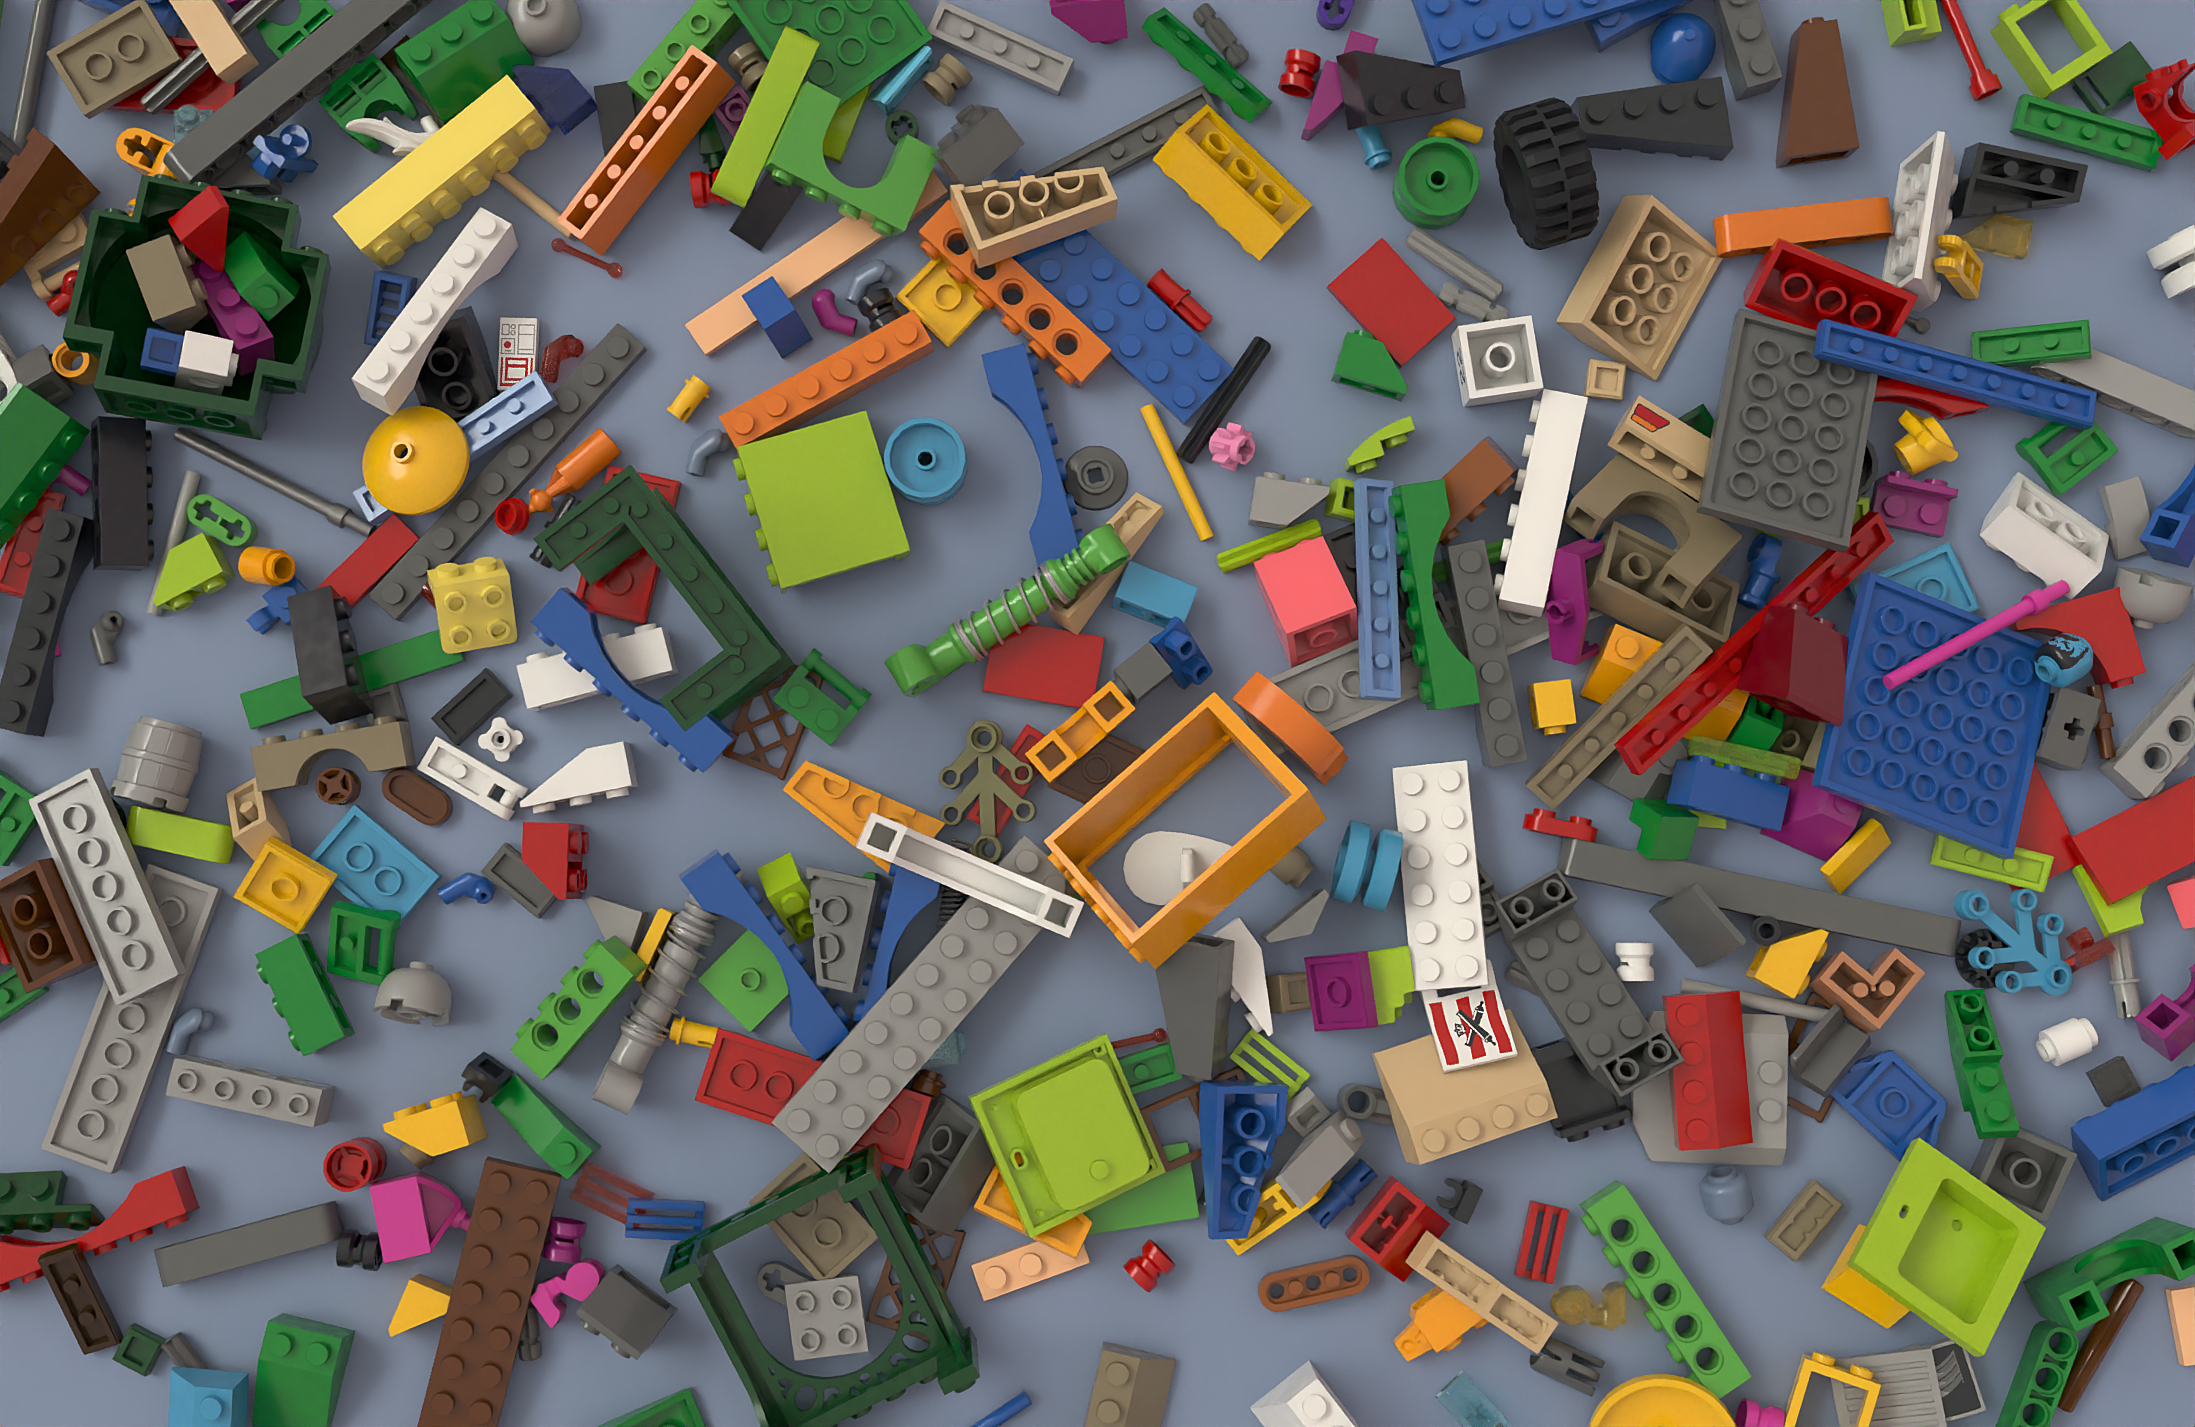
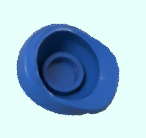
[1650,13,1716,84]

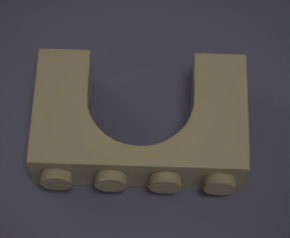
[1562,452,1743,608]

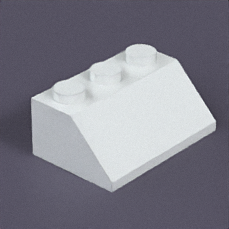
[1979,472,2109,600]

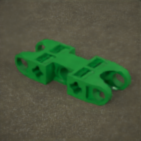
[256,0,420,154]

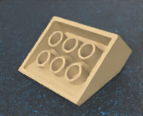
[1556,195,1722,381]
[1372,1009,1558,1165]

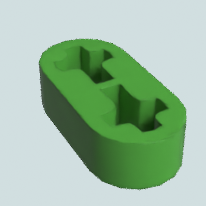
[187,494,257,548]

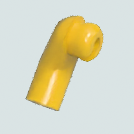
[1427,117,1483,145]

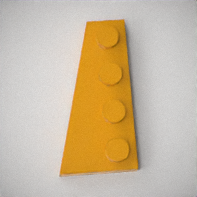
[782,760,946,878]

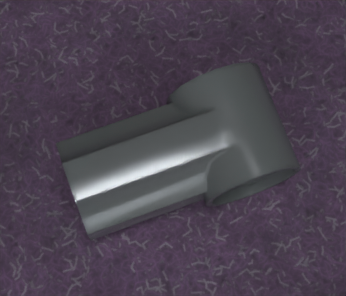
[1337,1083,1394,1126]

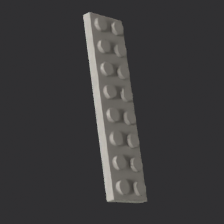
[41,864,223,1174]

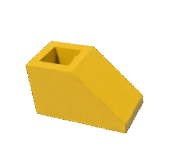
[1744,928,1829,999]

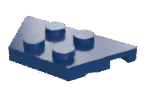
[1829,1049,1948,1162]

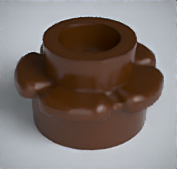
[910,1068,946,1098]

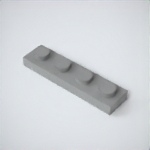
[927,0,1074,96]

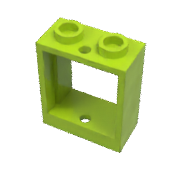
[1990,0,2113,99]

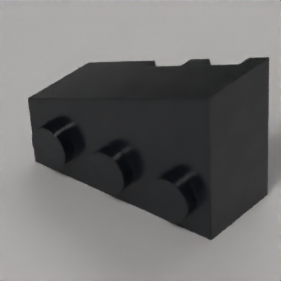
[287,585,374,725]

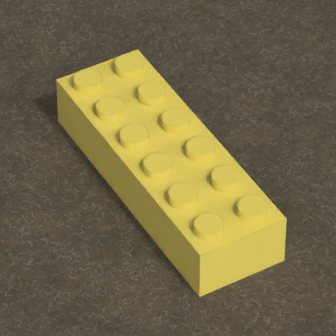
[333,75,551,268]

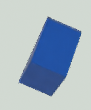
[741,276,813,359]

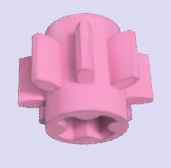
[1209,422,1255,471]

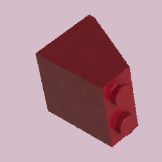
[1736,603,1848,727]

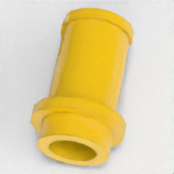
[667,375,711,424]
[669,1016,719,1050]

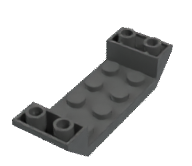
[1494,868,1684,1099]

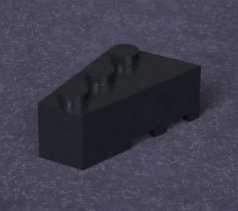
[1336,50,1466,130]
[1950,142,2088,220]

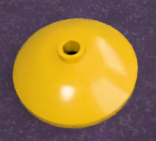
[362,406,470,516]

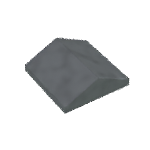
[1260,889,1329,943]

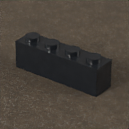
[91,416,154,571]

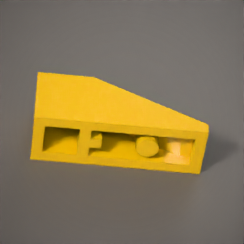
[1225,1174,1333,1256]

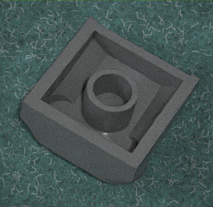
[1587,741,1691,802]

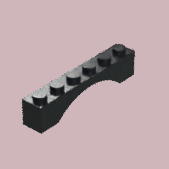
[0,508,93,737]

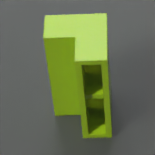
[1880,0,1942,47]

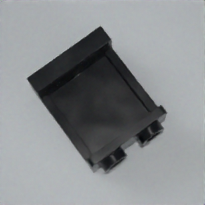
[1530,1037,1633,1142]

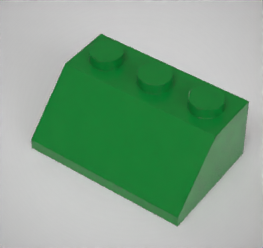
[394,0,535,125]

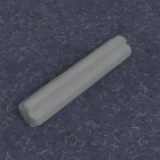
[1405,227,1504,301]

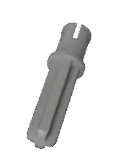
[2106,931,2141,1018]

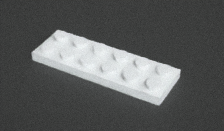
[1392,760,1489,991]

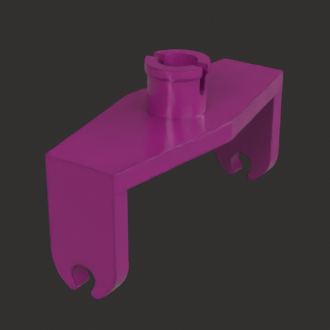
[1545,539,1603,665]

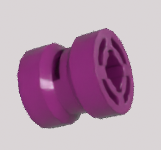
[542,1217,587,1263]

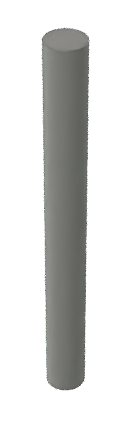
[146,471,201,616]
[1680,978,1829,1023]

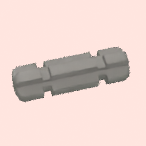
[1438,282,1509,322]

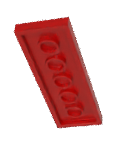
[694,1028,933,1170]

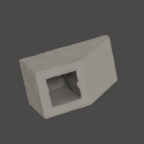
[1248,472,1330,530]

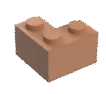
[1808,948,1925,1034]

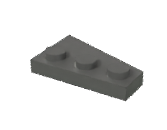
[806,866,881,993]

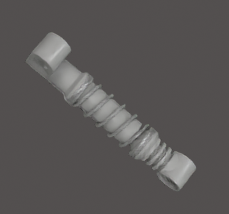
[592,870,743,1115]

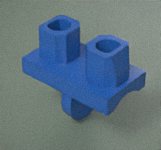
[251,124,319,183]
[1149,616,1213,690]

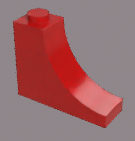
[2007,587,2146,689]

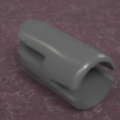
[1529,1336,1605,1397]

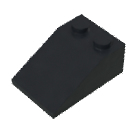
[414,306,499,422]

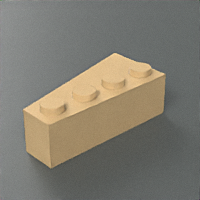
[950,167,1118,269]

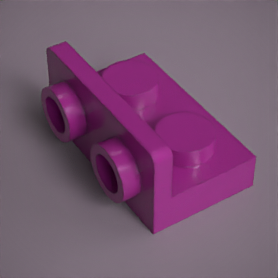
[1870,471,1958,538]

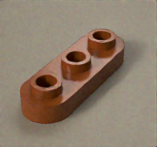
[1257,1255,1370,1312]

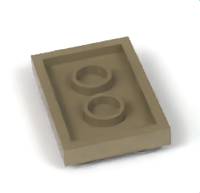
[46,0,183,119]
[748,1152,878,1280]

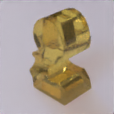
[1550,1281,1626,1330]

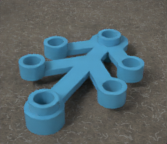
[1954,889,2073,995]

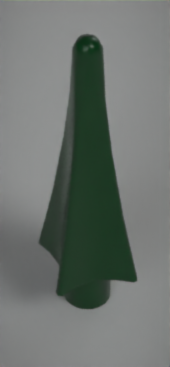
[699,114,727,173]

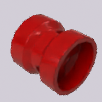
[1278,49,1322,98]
[690,169,733,209]
[1123,1239,1176,1293]

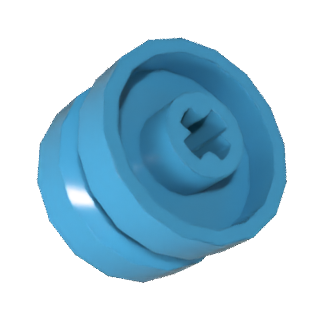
[884,417,968,506]
[1330,820,1403,912]

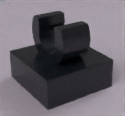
[461,1051,514,1103]
[1436,1178,1483,1225]

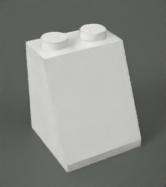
[1250,1360,1358,1427]

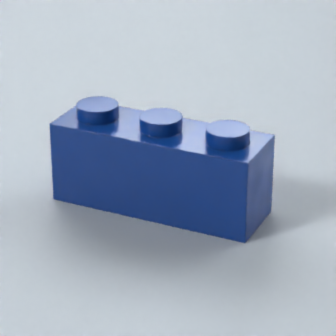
[1666,755,1790,831]

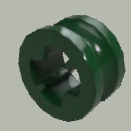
[885,110,919,146]

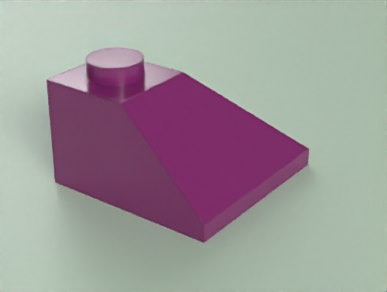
[1048,0,1128,44]
[1760,765,1864,862]

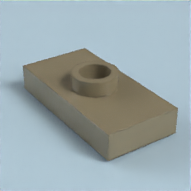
[1764,1179,1844,1262]

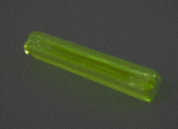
[1687,735,1801,779]

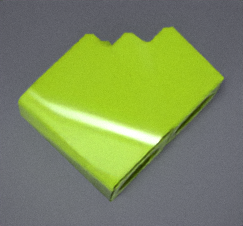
[1368,945,1415,1025]

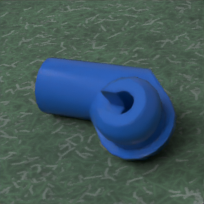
[438,873,495,905]

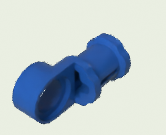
[1737,532,1783,611]

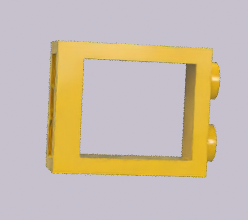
[1784,1351,1881,1427]

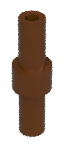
[2086,684,2116,759]

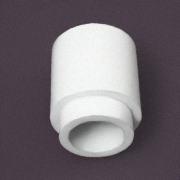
[2036,1018,2099,1066]

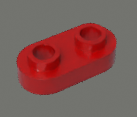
[1522,808,1598,843]

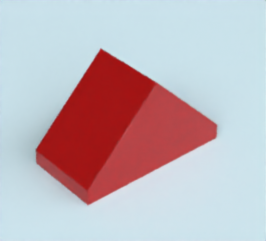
[168,186,229,271]

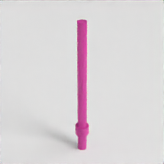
[1883,580,2070,690]

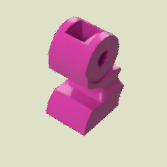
[530,1258,605,1329]

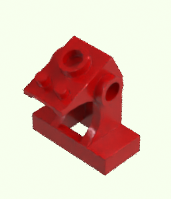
[2133,58,2195,160]

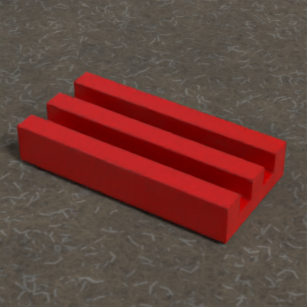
[1514,1200,1569,1284]

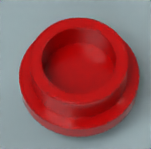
[494,498,530,535]

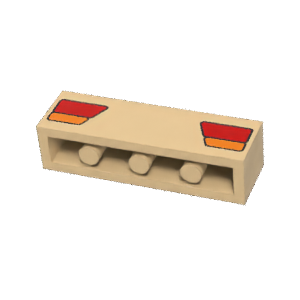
[1607,395,1710,501]

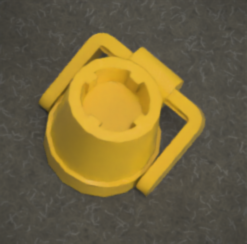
[1892,409,1958,476]

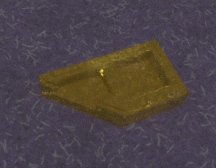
[1961,214,2034,260]

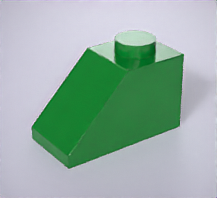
[224,231,301,321]
[1331,330,1408,401]
[1727,696,1784,761]

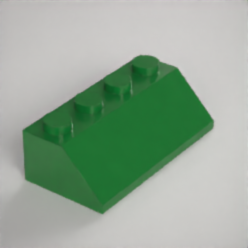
[0,382,91,550]

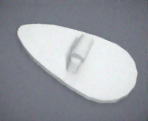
[1123,831,1232,905]

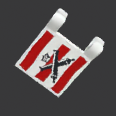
[1419,959,1518,1073]

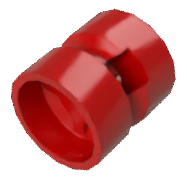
[323,1137,387,1192]

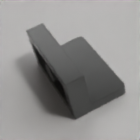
[1790,1004,1871,1098]

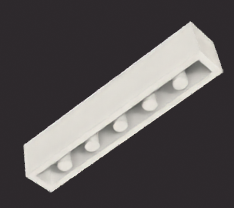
[1494,389,1588,617]

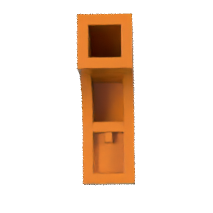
[1232,671,1348,786]

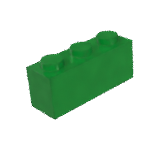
[255,933,355,1056]

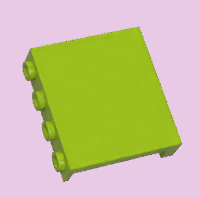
[732,410,910,594]

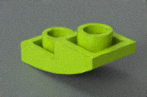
[1344,416,1415,474]

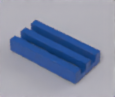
[624,1197,705,1241]

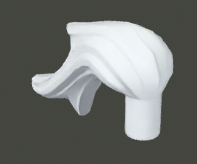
[346,115,440,157]

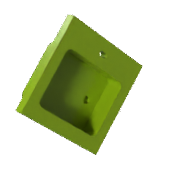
[968,1033,1166,1238]
[1846,1138,2046,1357]

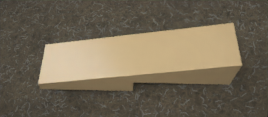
[169,0,259,86]
[1047,492,1164,635]
[1405,1230,1559,1354]

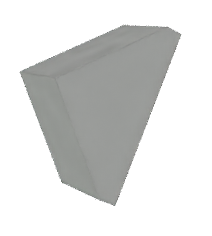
[585,896,649,953]

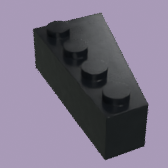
[1571,76,1734,161]

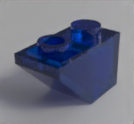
[511,65,597,135]

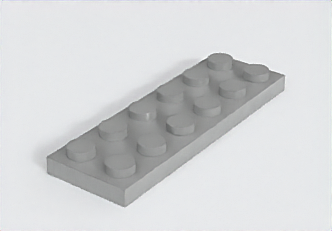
[28,768,187,1006]

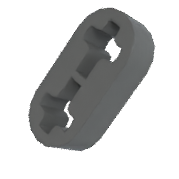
[757,1261,816,1307]

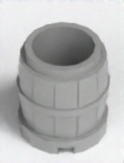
[108,716,204,814]

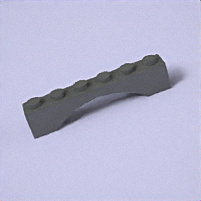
[1713,0,1783,102]
[1440,539,1528,768]

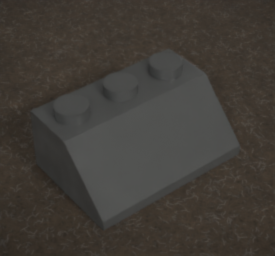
[887,1093,996,1235]

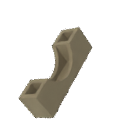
[250,716,416,792]

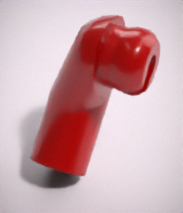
[46,270,78,317]

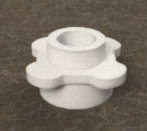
[478,717,524,762]

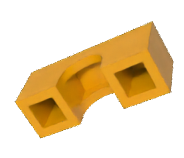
[1025,681,1135,784]

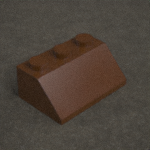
[0,858,98,993]

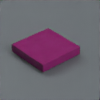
[1304,951,1379,1032]

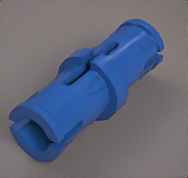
[1308,1158,1378,1229]

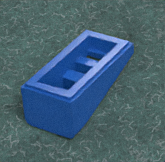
[364,271,418,346]

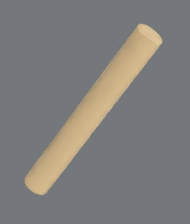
[492,170,574,239]

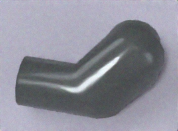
[90,611,124,666]

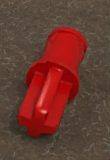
[1147,268,1213,333]

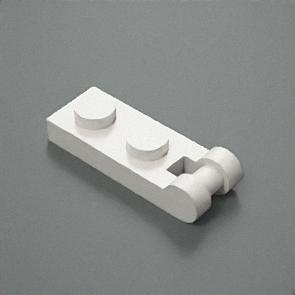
[417,736,528,821]

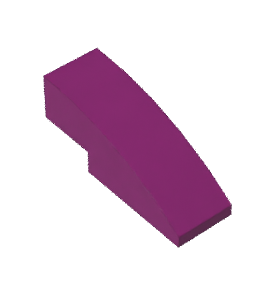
[1301,30,1379,141]

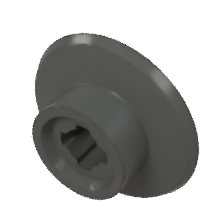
[1063,446,1128,511]

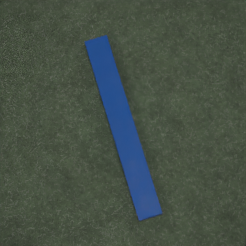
[1813,319,2097,430]

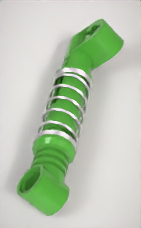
[885,523,1131,698]

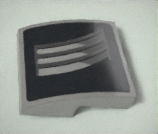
[1894,1337,1986,1422]

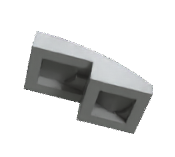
[2099,476,2150,561]

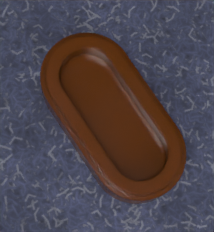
[382,768,453,826]

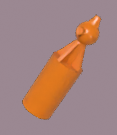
[528,428,622,514]

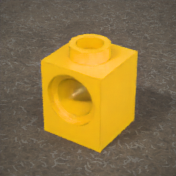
[1527,679,1576,736]

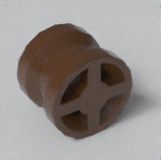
[316,767,361,805]

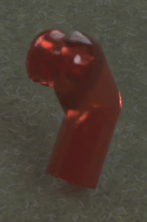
[540,334,584,383]

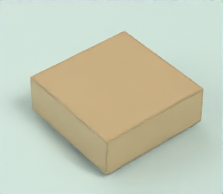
[1584,359,1627,402]

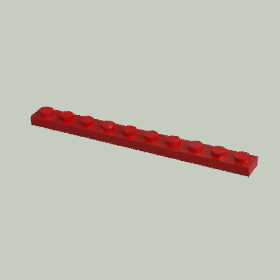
[1614,511,1894,776]

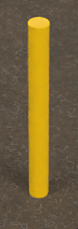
[1140,403,1214,542]

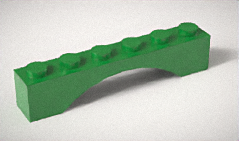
[1388,479,1480,710]

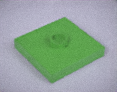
[698,929,788,1032]

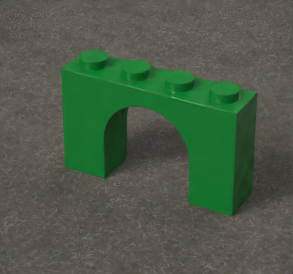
[2023,1217,2195,1332]

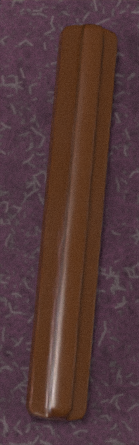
[2057,1278,2144,1413]

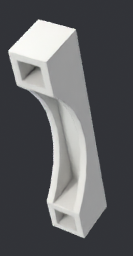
[351,207,518,416]
[855,812,1084,938]

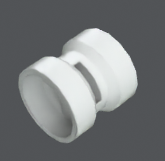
[1615,942,1654,981]

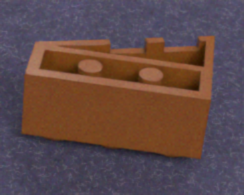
[1438,436,1519,547]

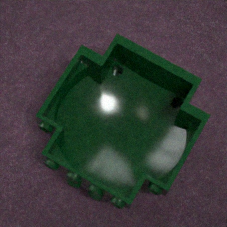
[63,174,331,441]

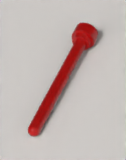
[1940,0,2003,101]

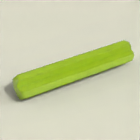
[1216,518,1322,573]

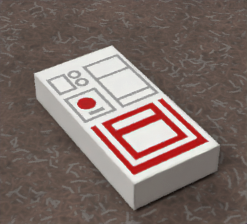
[497,317,540,392]

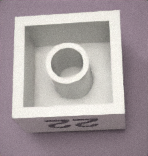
[1452,315,1543,407]

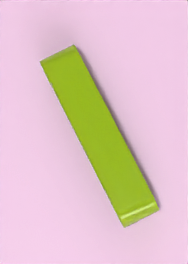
[710,25,820,208]

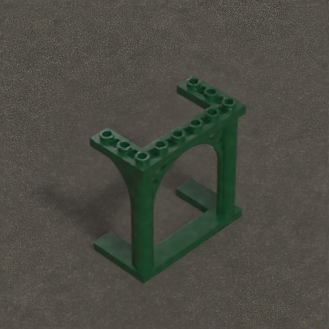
[533,464,795,732]
[659,1143,980,1427]

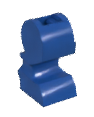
[140,326,184,377]

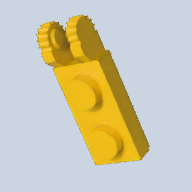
[1933,234,1984,300]

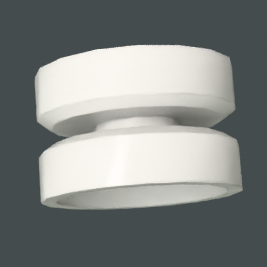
[2146,225,2195,299]

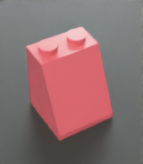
[1254,536,1358,668]

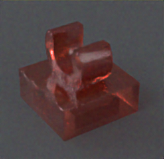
[2064,927,2116,973]

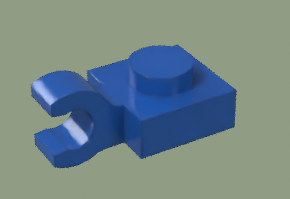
[246,574,308,635]

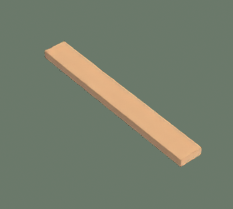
[685,169,949,357]

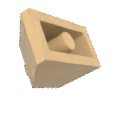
[226,777,292,862]

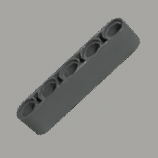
[154,1200,343,1287]

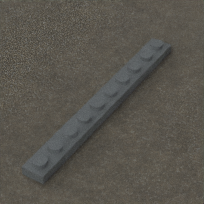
[368,323,647,621]

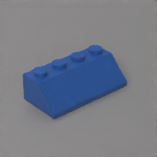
[2071,1065,2195,1202]

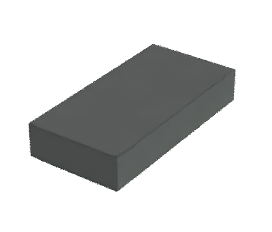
[481,843,557,919]

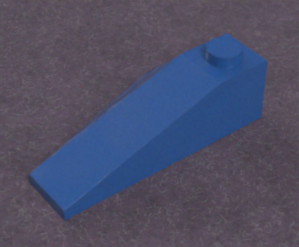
[1199,1080,1287,1240]

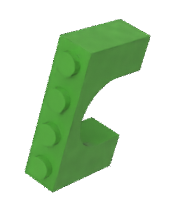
[764,81,937,237]

